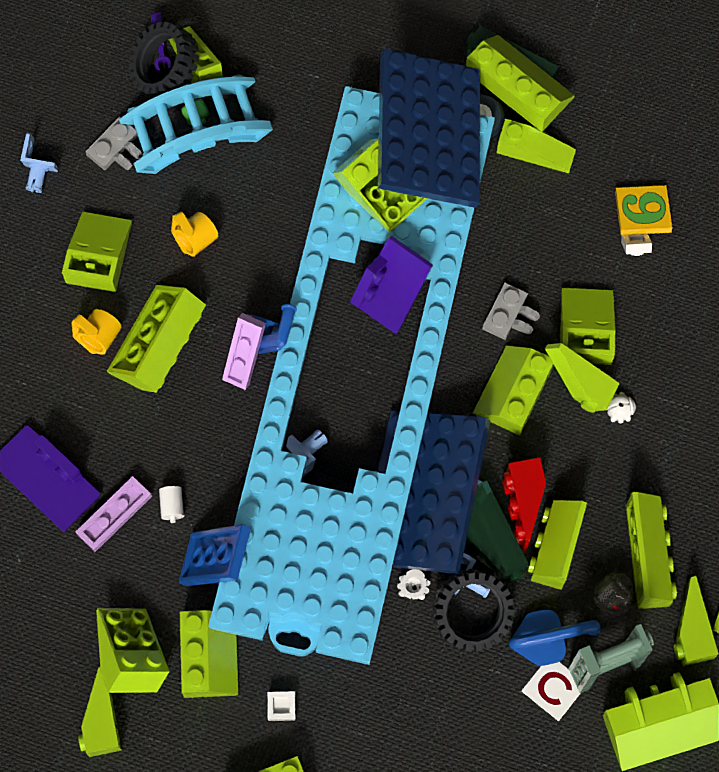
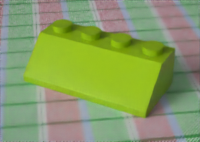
[466,35,575,132]
[107,285,206,393]
[626,492,677,609]

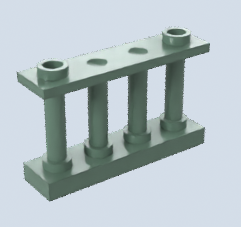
[569,624,654,693]

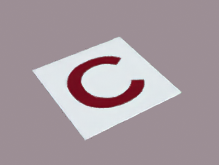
[522,662,581,721]

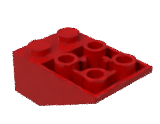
[502,458,546,553]

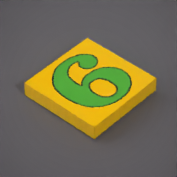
[615,185,672,235]

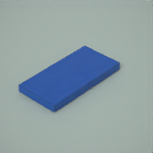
[179,525,251,586]

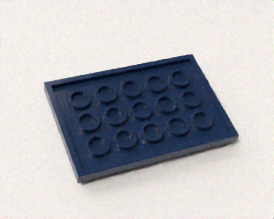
[377,48,480,208]
[378,411,490,574]

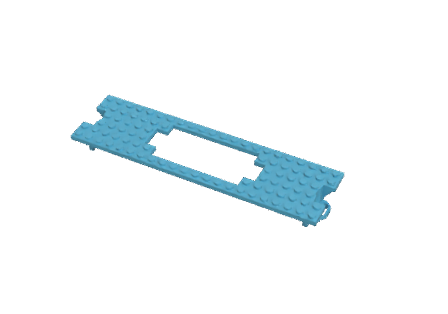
[208,86,495,665]

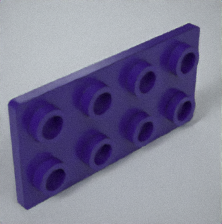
[350,236,433,334]
[0,426,100,532]

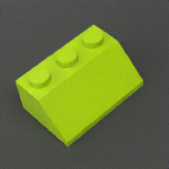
[473,346,554,436]
[528,500,587,590]
[180,610,238,698]

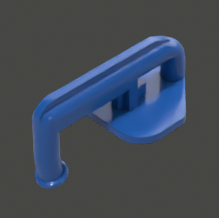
[249,304,297,354]
[509,610,601,666]

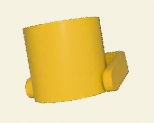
[171,212,218,256]
[72,309,122,354]

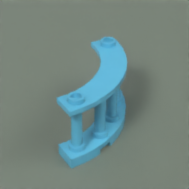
[119,75,273,174]

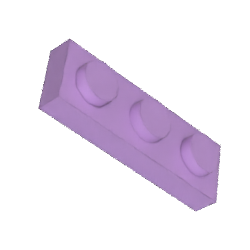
[222,313,266,390]
[76,476,152,552]

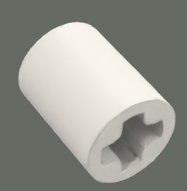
[159,486,184,523]

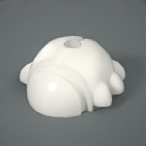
[607,392,636,423]
[397,569,430,600]

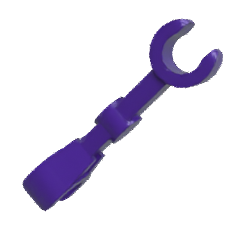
[151,12,172,73]

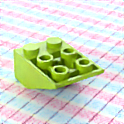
[332,138,428,232]
[62,212,132,292]
[560,288,615,365]
[96,608,169,693]

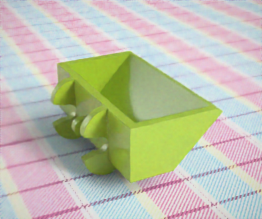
[602,672,719,771]

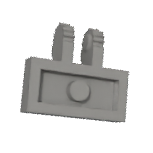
[85,117,143,170]
[482,283,540,340]

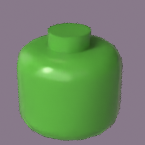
[181,98,210,125]

